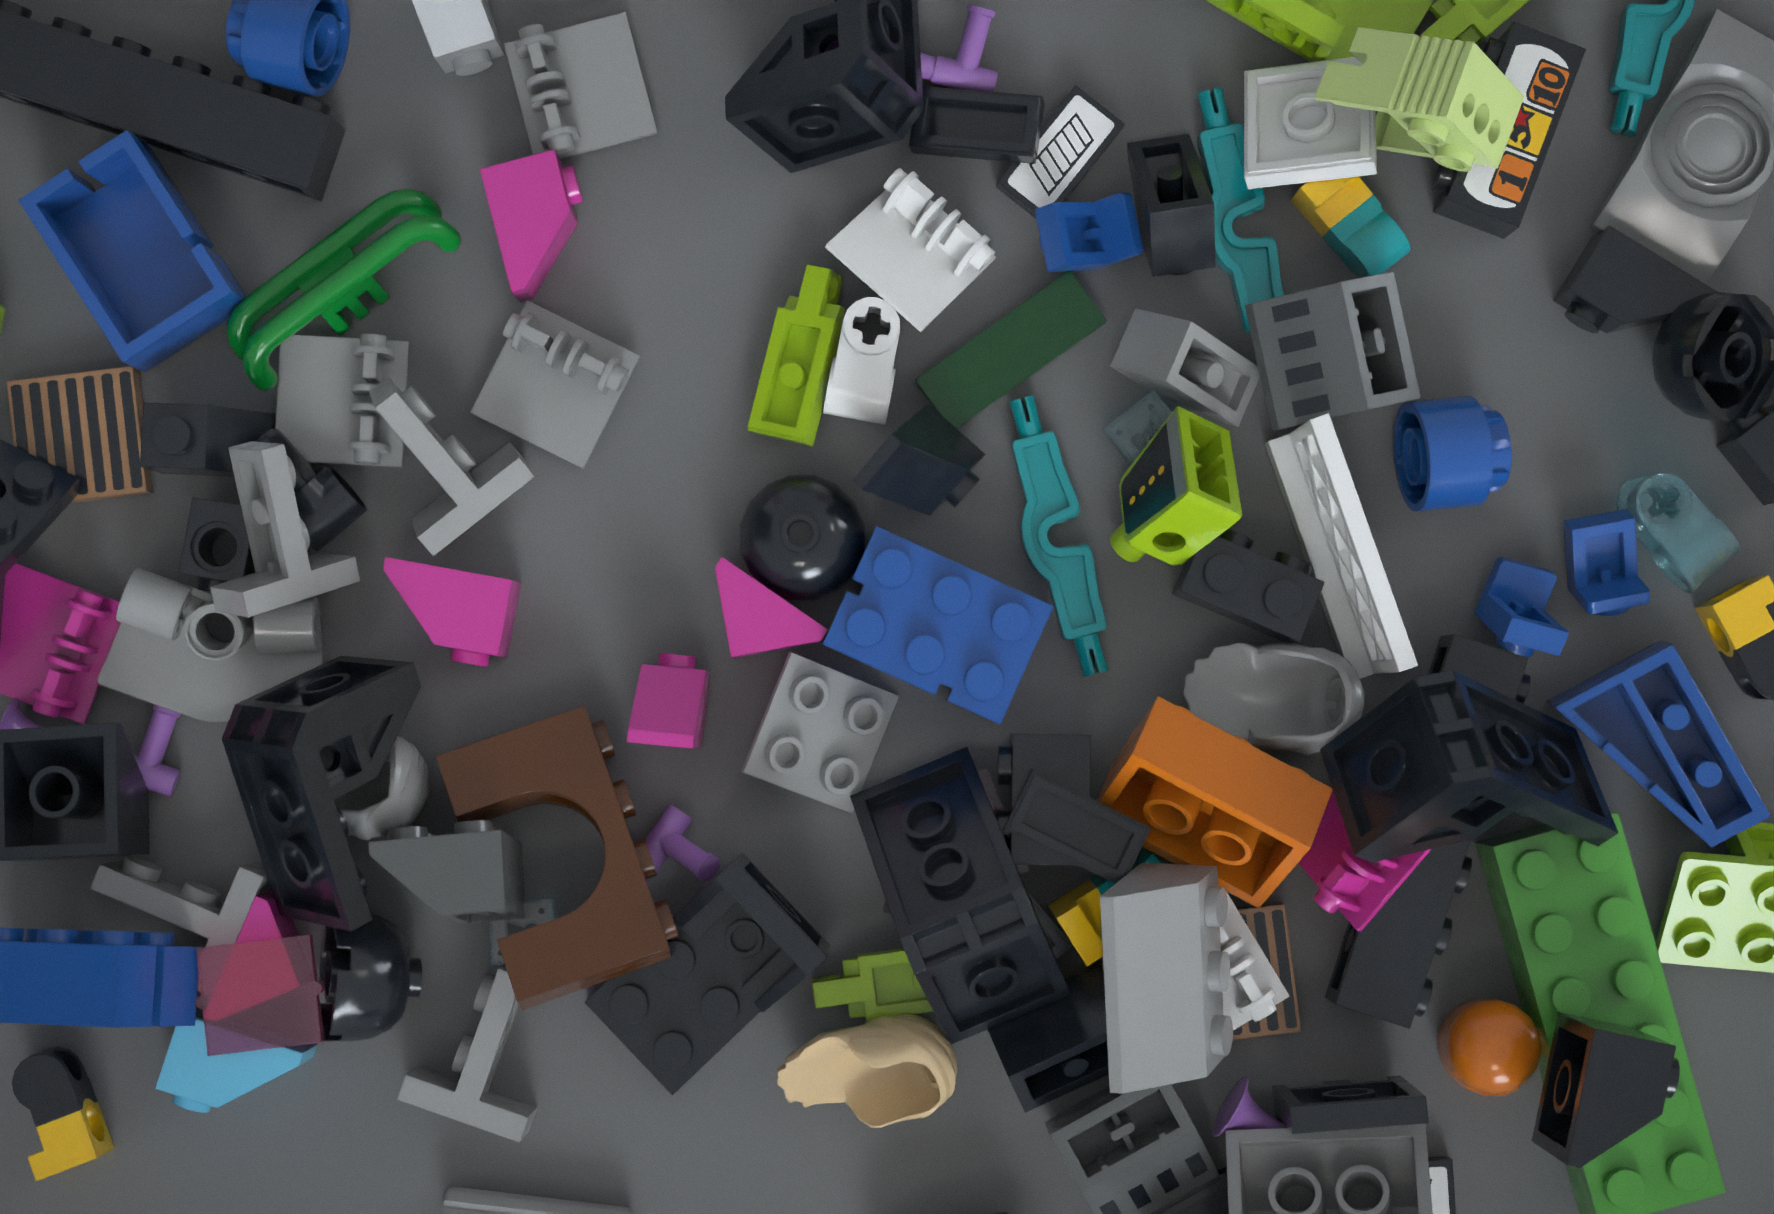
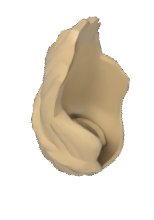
[776,1013,958,1128]

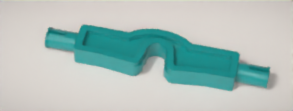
[1608,0,1695,137]
[1196,87,1284,334]
[1008,395,1109,677]

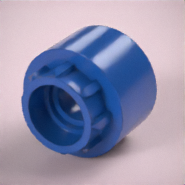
[226,0,350,97]
[1393,396,1512,512]

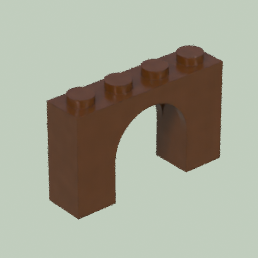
[436,705,678,1010]

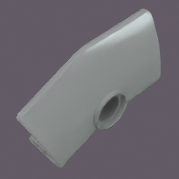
[97,567,323,722]

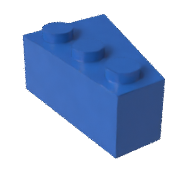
[1547,640,1771,847]

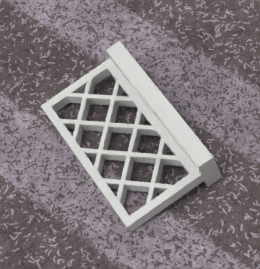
[1265,413,1418,679]

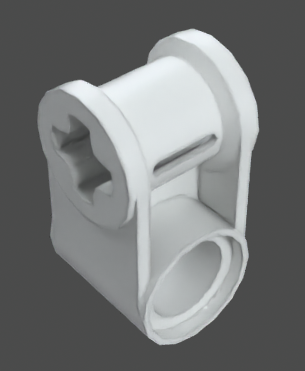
[823,297,900,425]

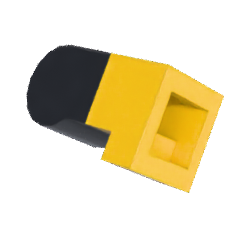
[1694,575,1774,700]
[12,1047,115,1181]

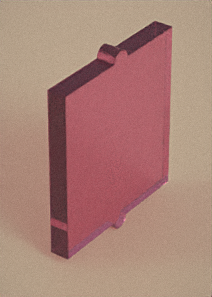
[195,934,325,1056]

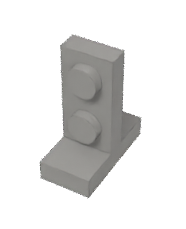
[370,377,535,556]
[210,441,360,618]
[90,856,271,997]
[397,964,537,1143]

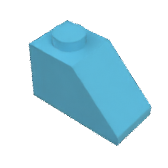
[155,1006,317,1113]

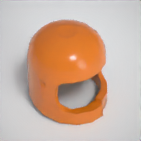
[1437,998,1542,1096]

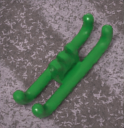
[226,189,461,391]

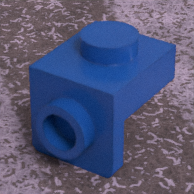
[1035,193,1143,272]
[1564,509,1650,616]
[1474,557,1569,657]

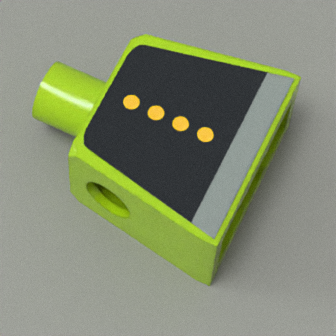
[1110,406,1242,565]

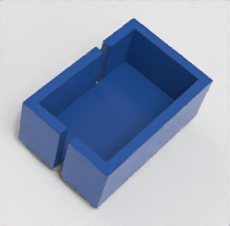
[18,130,246,372]
[823,526,1054,725]
[0,928,200,1028]

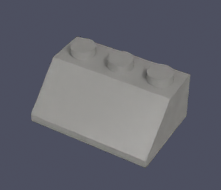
[1100,863,1233,1094]
[1225,1124,1433,1214]

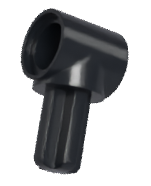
[255,428,368,551]

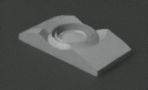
[1589,9,1774,284]

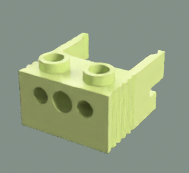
[1315,27,1524,172]

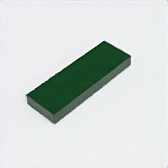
[915,271,1107,429]

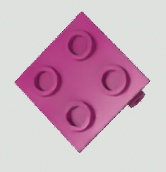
[0,563,121,724]
[1298,787,1431,932]

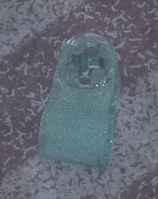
[1616,473,1741,594]

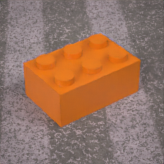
[1096,696,1333,908]

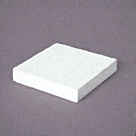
[1244,57,1377,189]

